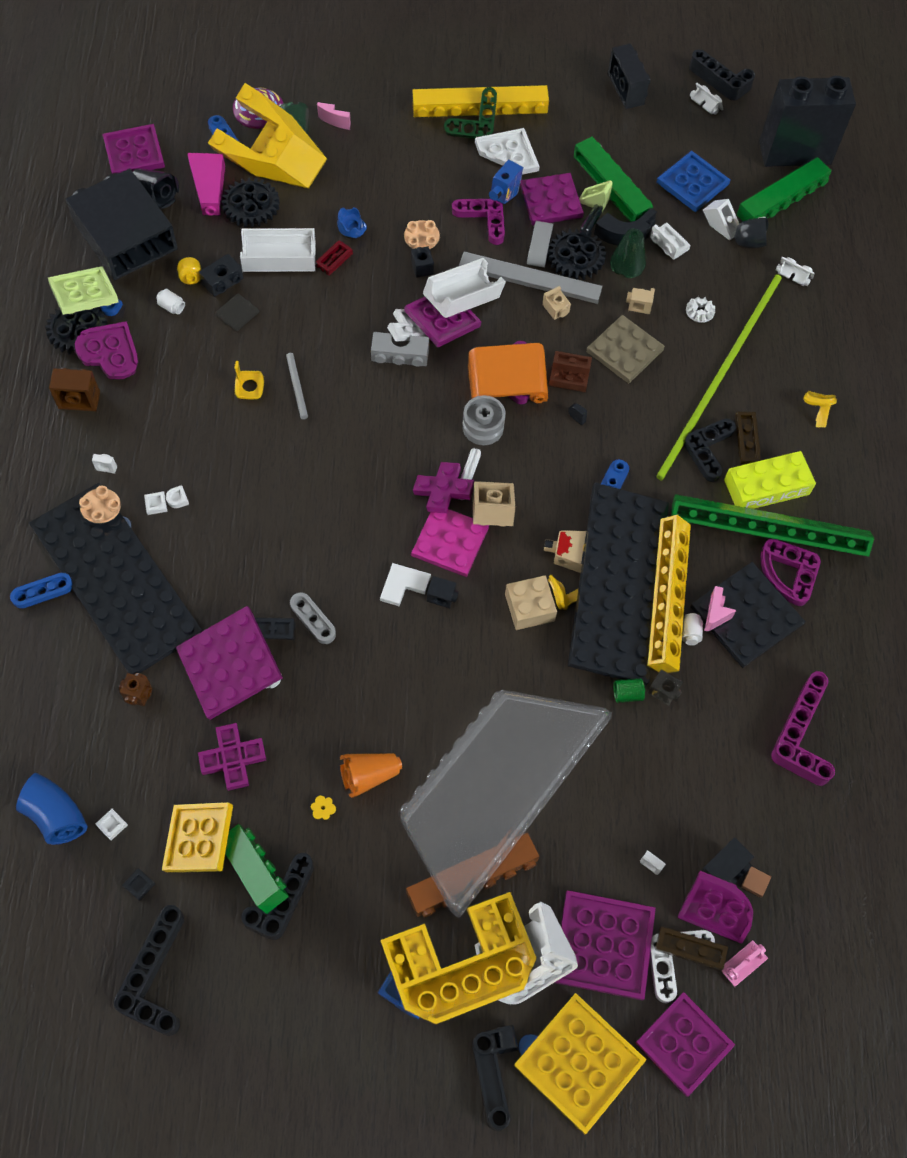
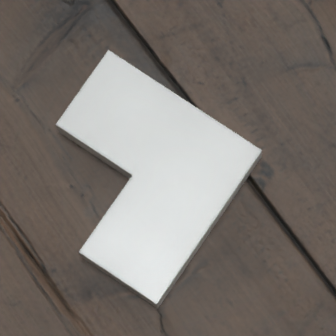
[387,309,426,341]
[380,563,431,606]

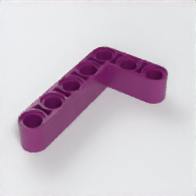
[771,671,835,786]

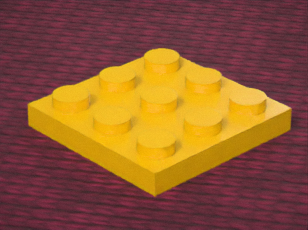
[162,802,233,872]

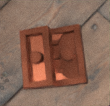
[549,351,592,392]

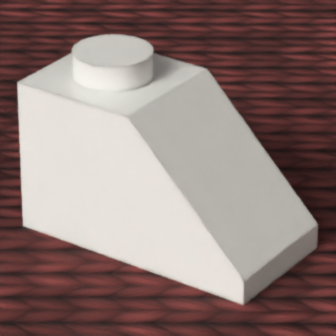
[703,199,739,240]

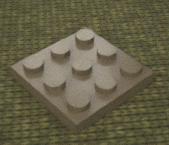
[586,315,665,384]

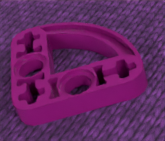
[761,539,821,606]

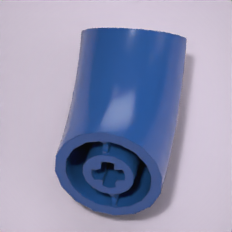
[16,773,88,845]

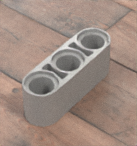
[527,221,553,268]

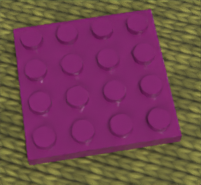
[176,606,283,720]
[554,890,656,1001]

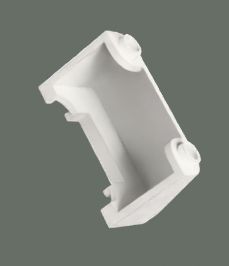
[475,902,578,1004]

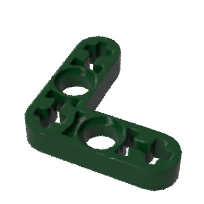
[444,87,497,138]

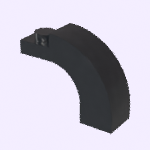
[594,208,657,246]

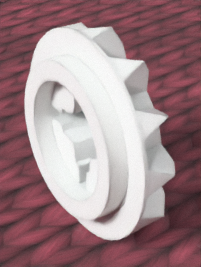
[686,297,715,322]

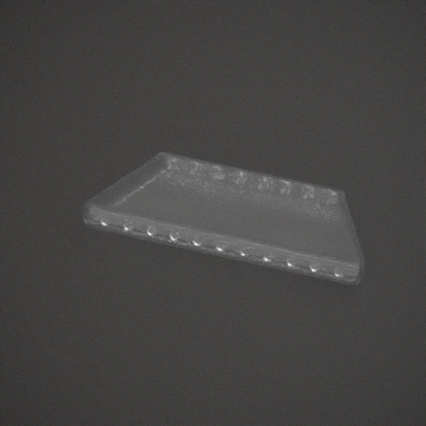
[400,690,612,918]

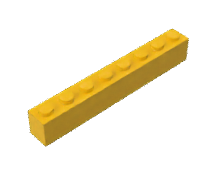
[413,85,549,117]

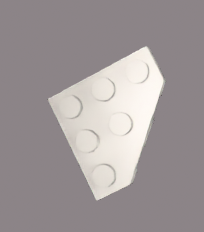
[475,128,539,175]

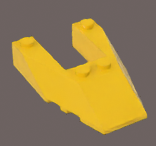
[208,83,327,189]

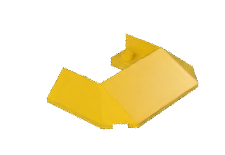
[381,892,537,1025]

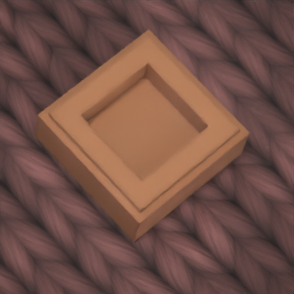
[741,867,771,898]

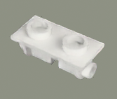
[690,83,723,115]
[776,257,814,286]

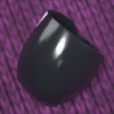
[734,216,768,248]

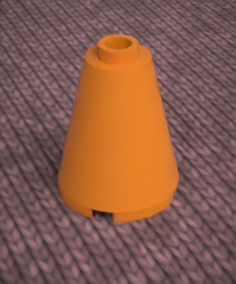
[340,753,402,798]

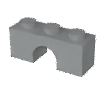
[371,332,429,367]

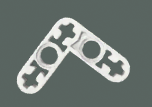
[650,930,715,1003]

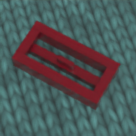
[315,240,353,276]

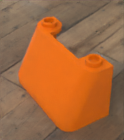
[468,343,548,403]

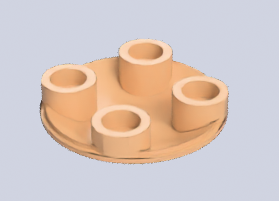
[404,220,440,249]
[79,486,121,523]

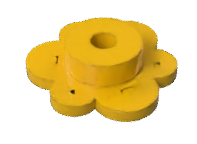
[311,795,336,820]

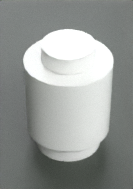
[156,289,185,315]
[682,613,703,645]

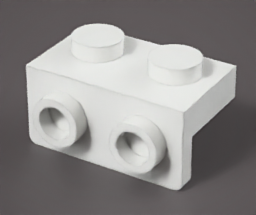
[650,223,690,260]

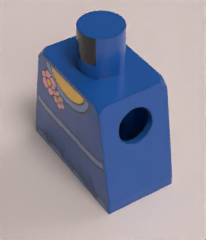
[489,160,524,204]

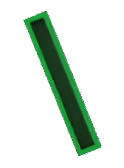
[574,137,653,222]
[737,157,832,222]

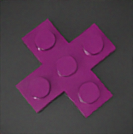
[413,462,474,513]
[198,723,266,791]

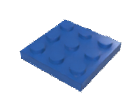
[657,151,730,212]

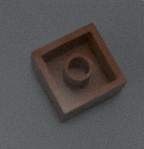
[49,368,100,411]

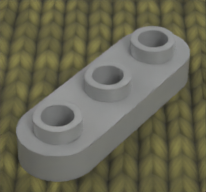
[290,593,336,644]

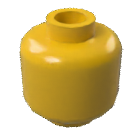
[177,257,202,285]

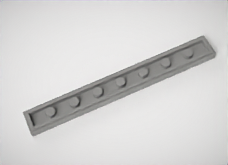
[459,252,602,304]

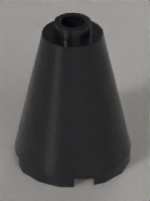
[133,168,179,208]

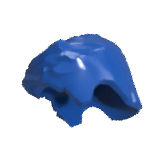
[337,207,367,238]

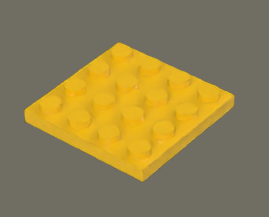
[513,993,647,1135]

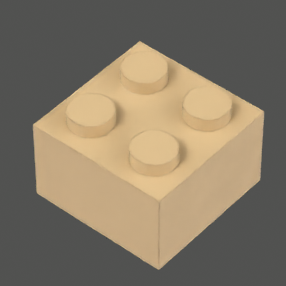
[473,482,515,526]
[505,575,557,630]

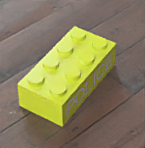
[724,451,816,509]

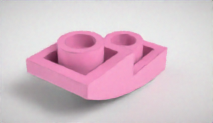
[317,102,351,130]

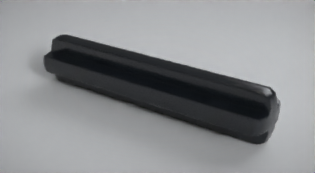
[580,204,603,236]

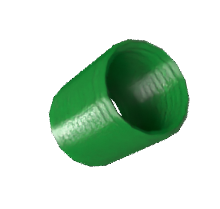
[614,678,645,703]

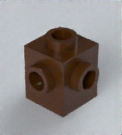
[119,673,152,706]

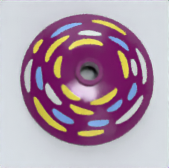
[233,87,284,129]

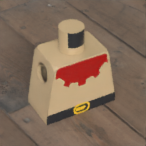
[544,531,587,573]

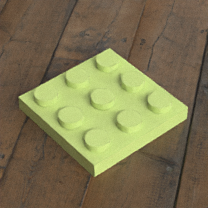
[48,266,118,315]

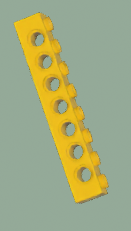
[648,515,691,674]

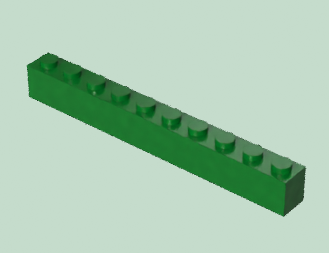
[671,494,874,557]

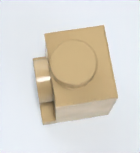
[542,286,571,320]
[626,288,655,314]

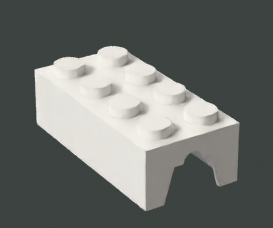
[240,228,316,272]
[423,258,506,318]

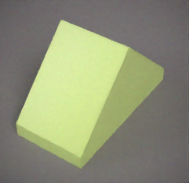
[579,180,613,212]

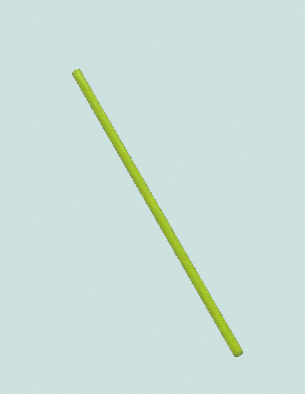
[656,275,782,480]

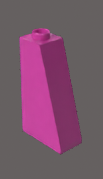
[188,153,225,216]

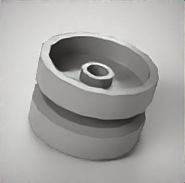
[462,395,506,445]

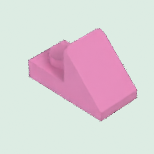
[704,586,736,631]

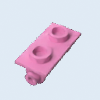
[722,940,768,987]

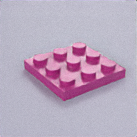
[411,509,489,577]

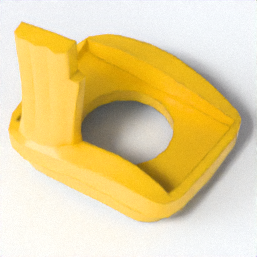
[234,361,264,399]
[804,391,837,427]
[548,575,578,610]

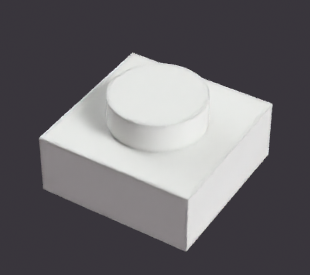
[92,454,117,474]

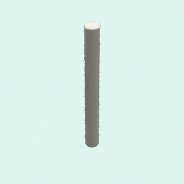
[286,353,308,419]

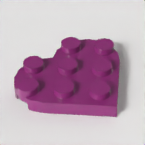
[75,321,138,379]

